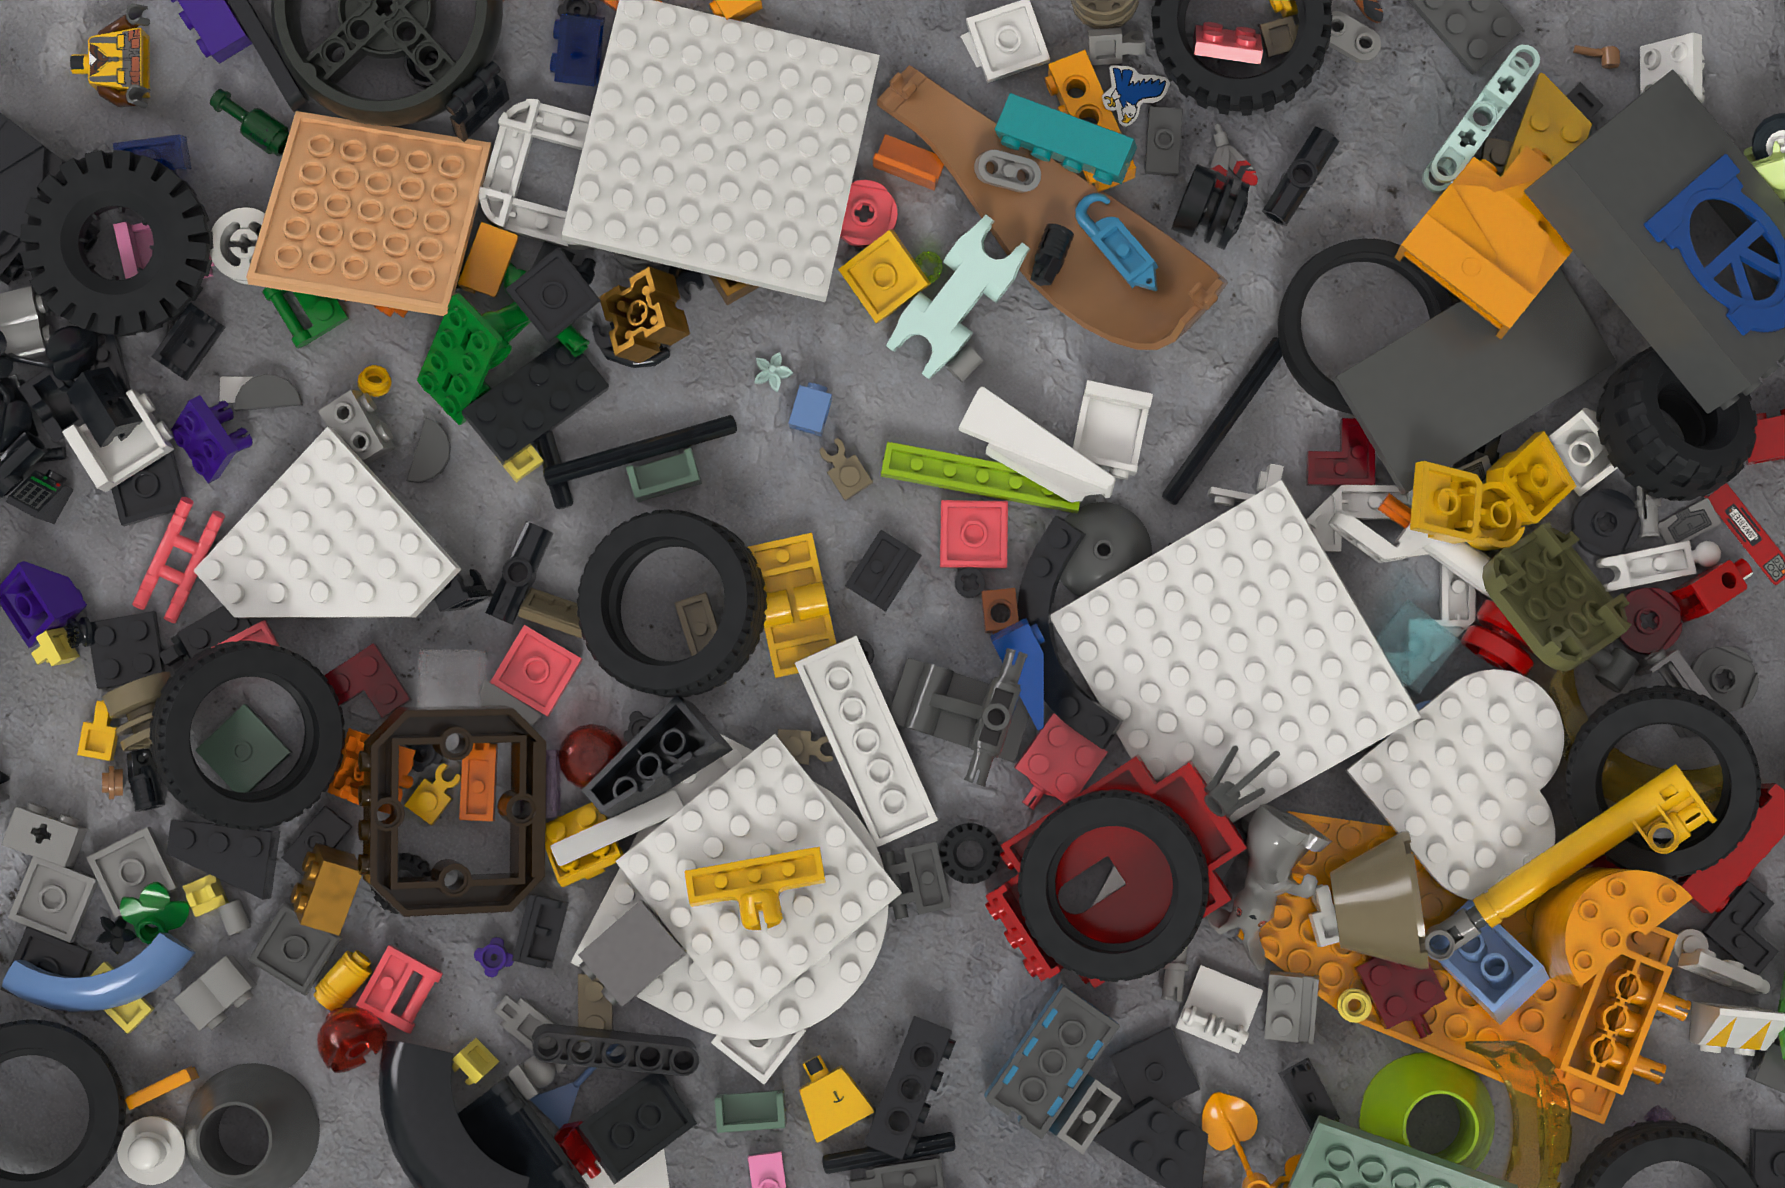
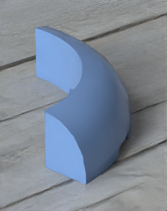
[2,933,196,1012]

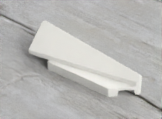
[959,386,1116,502]

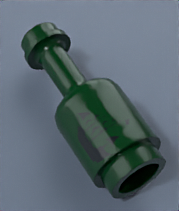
[209,89,289,156]

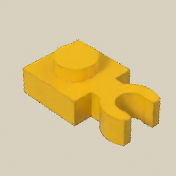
[404,763,461,825]

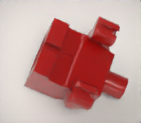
[554,1121,601,1179]

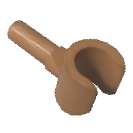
[1573,45,1620,69]

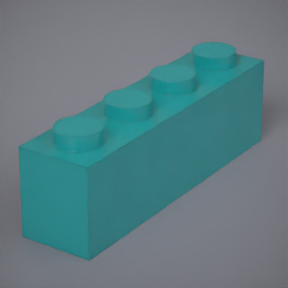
[995,93,1137,185]

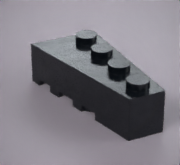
[582,695,733,818]

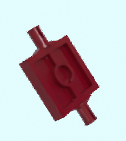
[1354,957,1447,1039]

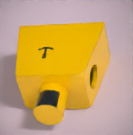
[799,1055,875,1143]

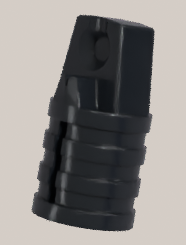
[1030,224,1074,286]
[127,749,165,812]

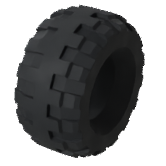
[1596,346,1758,501]

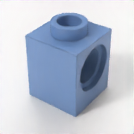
[788,382,833,437]

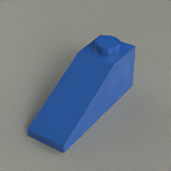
[990,618,1045,731]

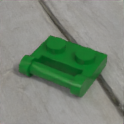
[262,287,349,349]

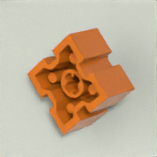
[327,728,416,814]

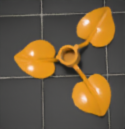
[1201,1091,1302,1188]

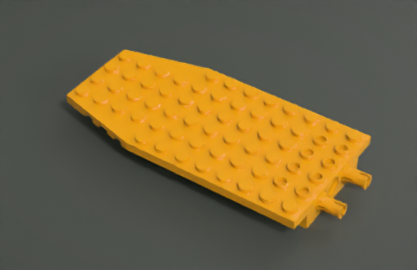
[1236,811,1691,1124]

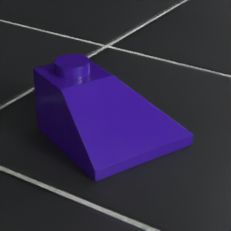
[0,561,87,648]

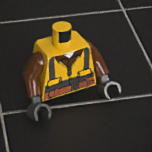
[70,4,150,108]

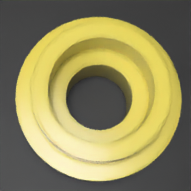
[1337,988,1372,1023]

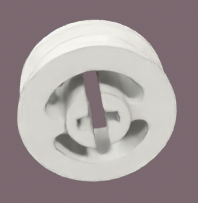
[209,207,265,285]

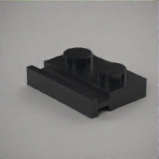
[845,530,922,612]

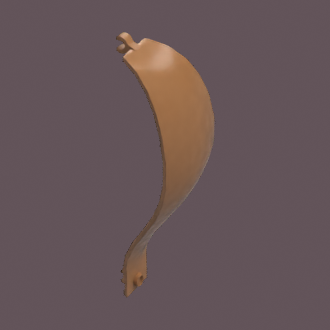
[877,65,1228,350]

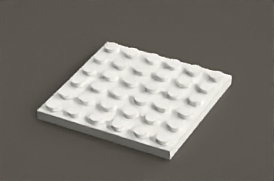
[615,734,902,1022]

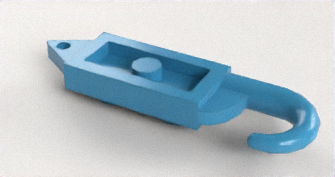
[1075,193,1158,291]

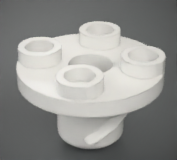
[117,1116,186,1185]

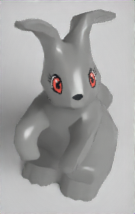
[1206,804,1332,971]

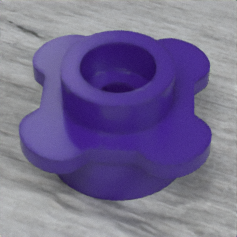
[474,937,514,977]

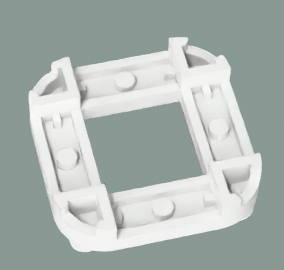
[479,99,593,250]

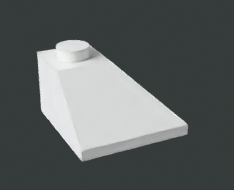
[1548,408,1618,497]

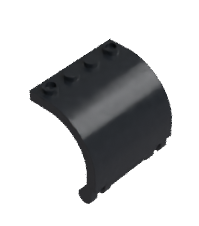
[458,1076,589,1188]

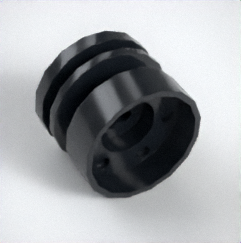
[1171,164,1250,250]

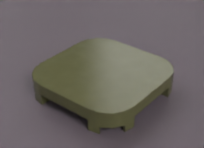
[1482,522,1632,671]

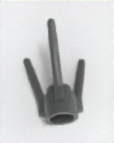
[1204,745,1280,817]

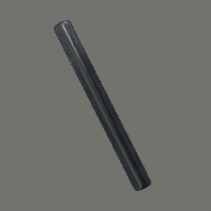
[1162,337,1282,505]
[543,415,737,486]

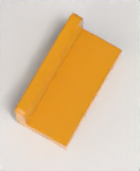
[458,222,519,298]

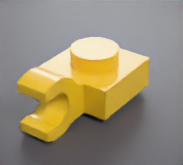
[77,700,118,761]

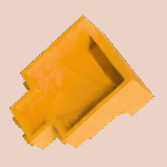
[1394,146,1573,339]

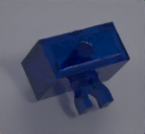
[550,12,605,87]
[112,134,192,172]

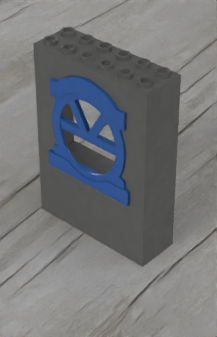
[1524,69,1785,414]

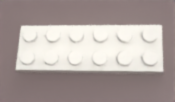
[794,635,938,847]

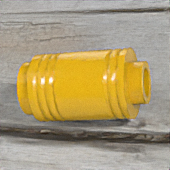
[313,950,372,1012]

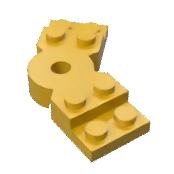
[1410,431,1576,551]

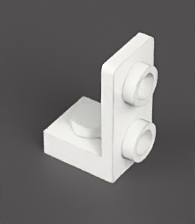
[1207,464,1284,507]

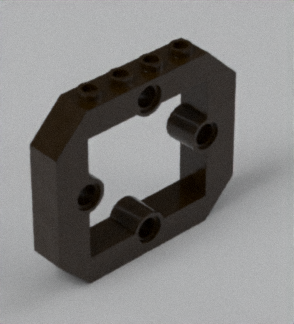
[357,705,547,917]

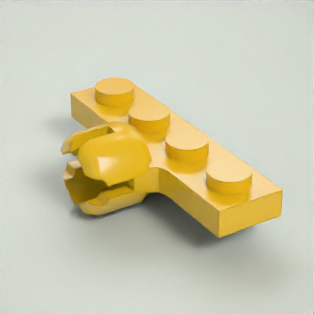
[684,847,826,930]

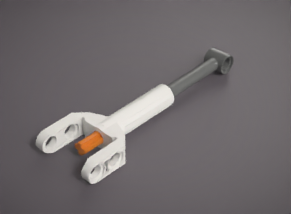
[1328,493,1640,693]

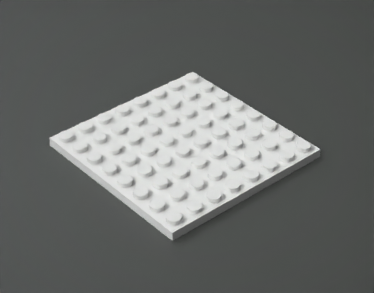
[561,0,880,302]
[1051,479,1421,823]

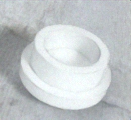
[1673,929,1708,958]

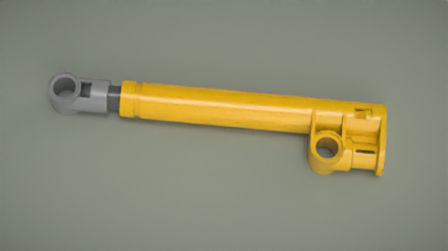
[1425,764,1717,961]

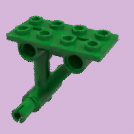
[417,262,590,425]

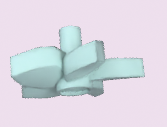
[754,352,793,392]

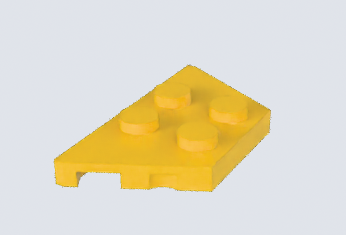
[1500,73,1592,177]

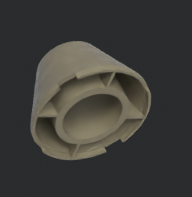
[1330,831,1429,970]

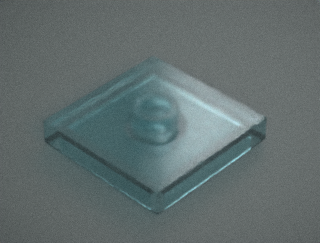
[1376,599,1461,694]

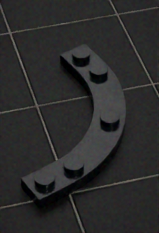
[1017,516,1123,749]

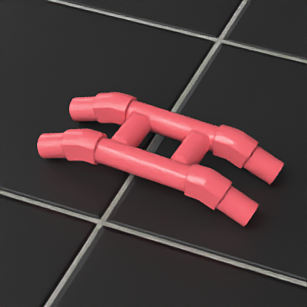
[132,497,225,623]

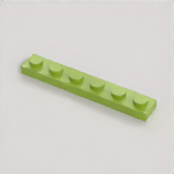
[881,442,1080,513]

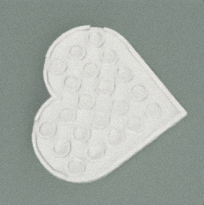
[1345,669,1564,901]

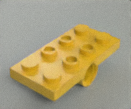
[747,533,837,678]

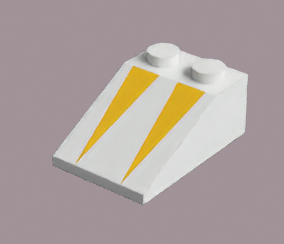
[1689,1001,1785,1056]

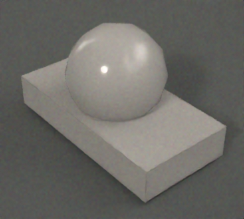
[508,1055,556,1100]

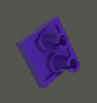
[171,395,253,484]

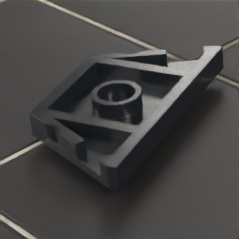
[1093,1096,1208,1188]

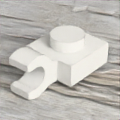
[1308,884,1339,947]

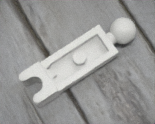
[1596,541,1721,592]

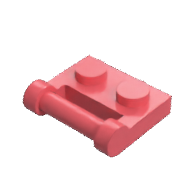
[356,945,443,1034]

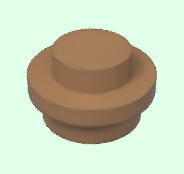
[102,766,123,800]

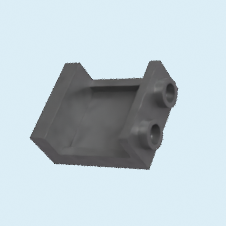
[578,900,687,1007]

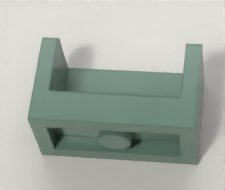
[626,448,702,502]
[715,1090,787,1133]

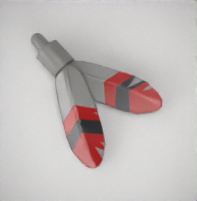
[1210,124,1258,189]

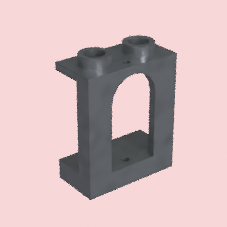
[1634,649,1713,738]

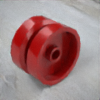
[1460,600,1534,677]

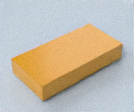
[125,1066,199,1110]

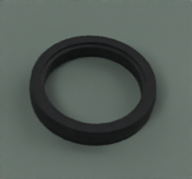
[1278,238,1453,414]

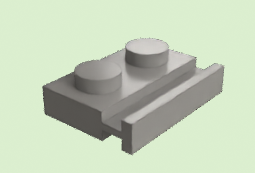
[1264,970,1319,1044]

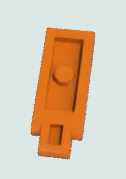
[459,743,498,821]

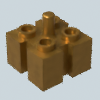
[599,267,690,363]

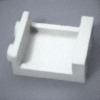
[1072,380,1153,480]
[62,389,174,492]

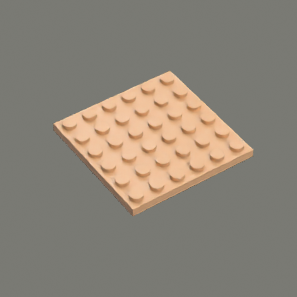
[246,111,492,316]

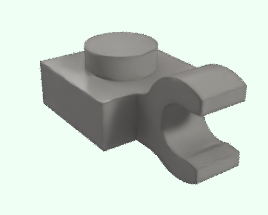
[1088,28,1146,65]

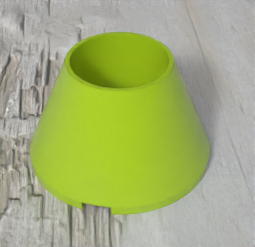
[1359,1052,1495,1170]

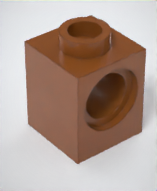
[981,588,1019,635]

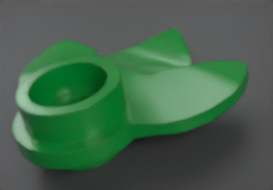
[120,882,190,944]

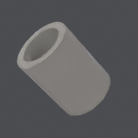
[946,345,983,383]
[218,899,251,936]

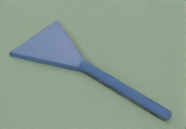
[529,1031,625,1129]

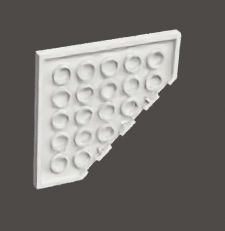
[194,427,461,618]

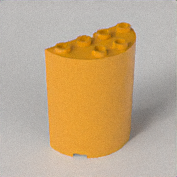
[1531,867,1692,986]

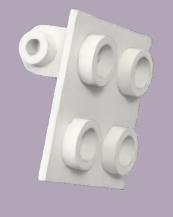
[1176,965,1263,1053]

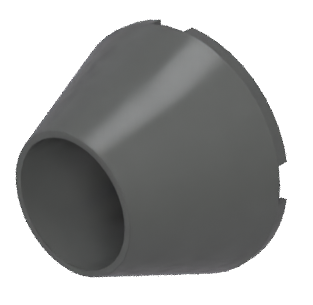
[184,1063,320,1188]

